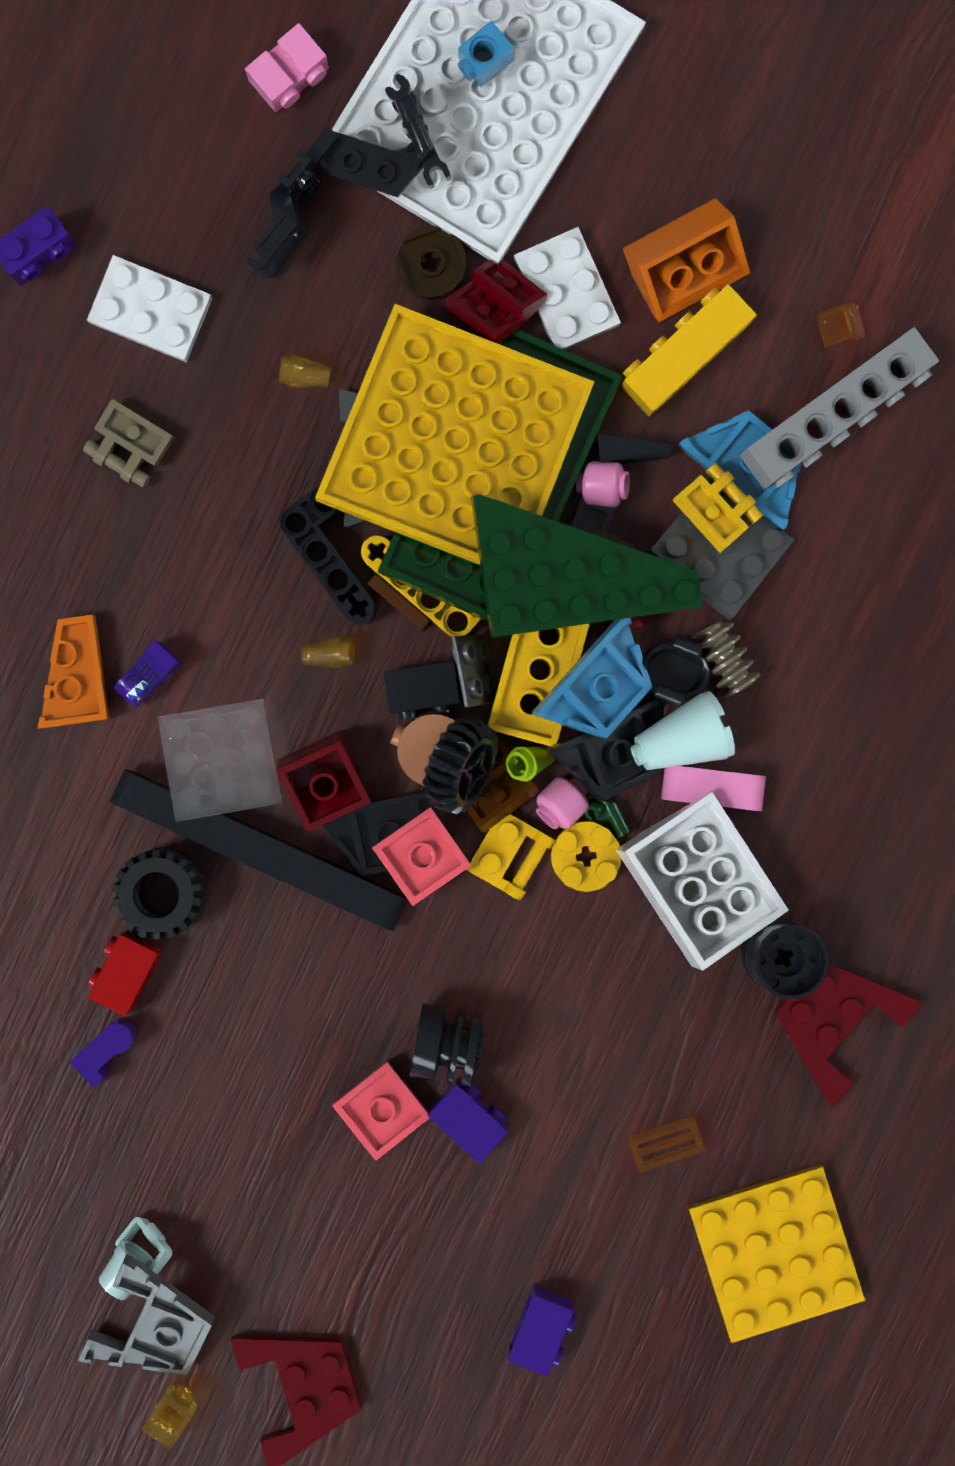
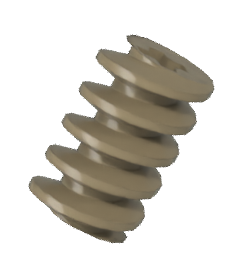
[690,621,761,699]

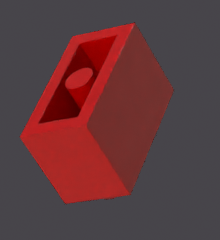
[87,931,164,1017]

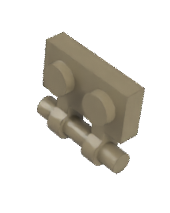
[83,399,174,488]

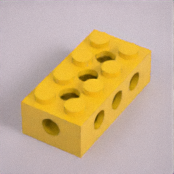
[488,624,589,746]

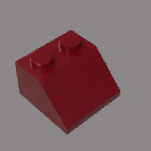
[276,730,371,832]

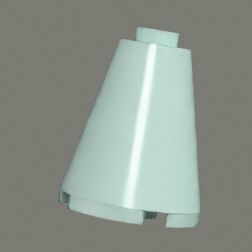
[631,691,735,770]

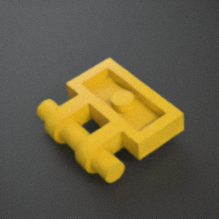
[673,463,763,553]

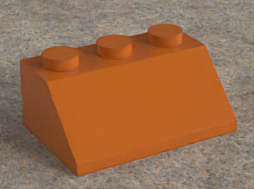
[623,198,750,323]

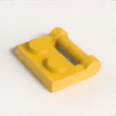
[466,814,556,901]

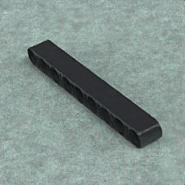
[110,769,408,931]

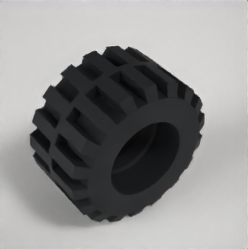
[112,848,207,939]

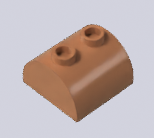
[390,714,455,786]

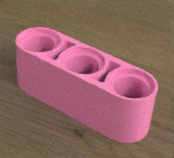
[661,766,766,811]

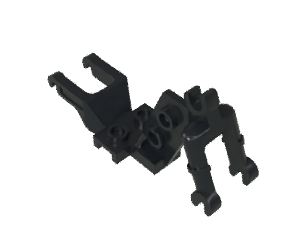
[247,74,451,279]

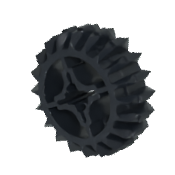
[423,717,499,814]

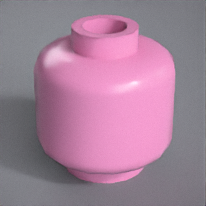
[576,461,630,508]
[536,777,589,829]

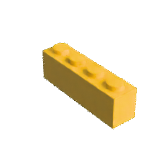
[621,284,757,417]

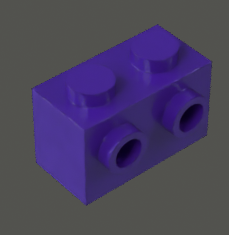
[0,205,77,286]

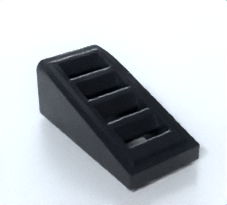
[595,433,671,464]

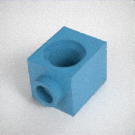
[457,20,514,87]

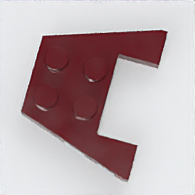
[774,963,923,1108]
[231,1334,362,1466]

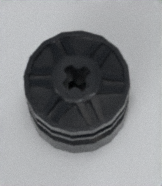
[740,918,829,999]
[410,1003,484,1087]

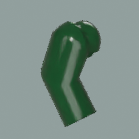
[584,798,633,838]

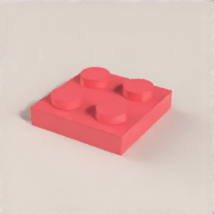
[372,807,471,906]
[332,1060,430,1161]

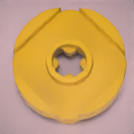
[551,821,621,892]

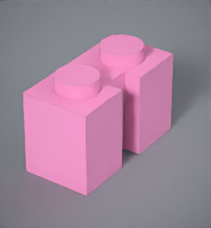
[245,23,329,113]

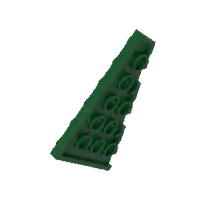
[471,494,703,638]

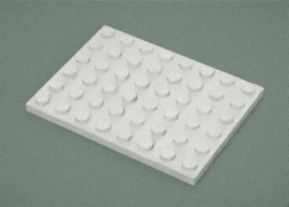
[332,0,646,265]

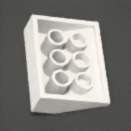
[616,792,789,971]

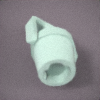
[99,1217,172,1300]

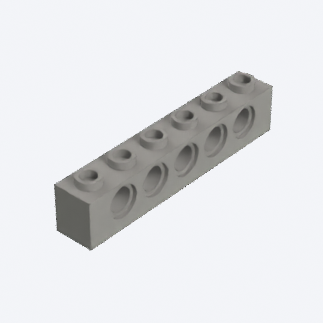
[739,327,939,490]

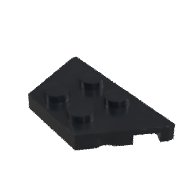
[548,697,666,800]
[322,792,444,876]

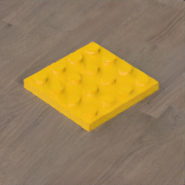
[688,1164,865,1343]

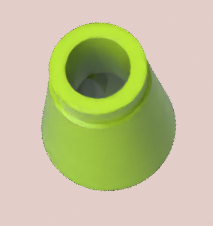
[506,745,554,781]

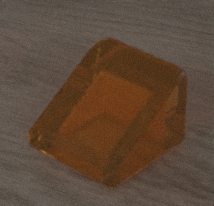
[816,302,865,348]

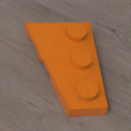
[37,614,110,729]

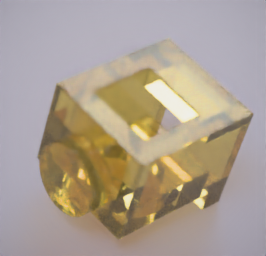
[141,1385,198,1450]

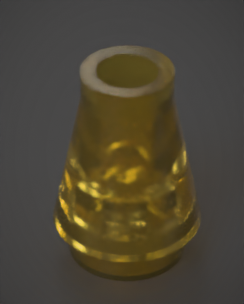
[278,353,331,388]
[301,635,355,670]

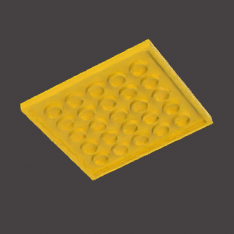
[315,304,594,565]

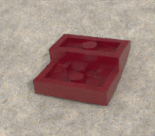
[446,259,547,344]

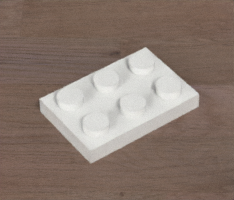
[514,227,621,350]
[87,255,213,363]

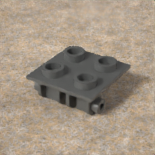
[451,634,497,708]

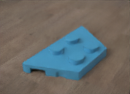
[678,410,801,531]
[532,618,652,738]

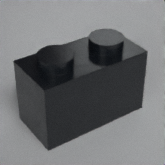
[383,661,460,720]

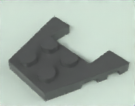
[78,1254,214,1375]

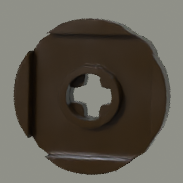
[396,227,466,300]

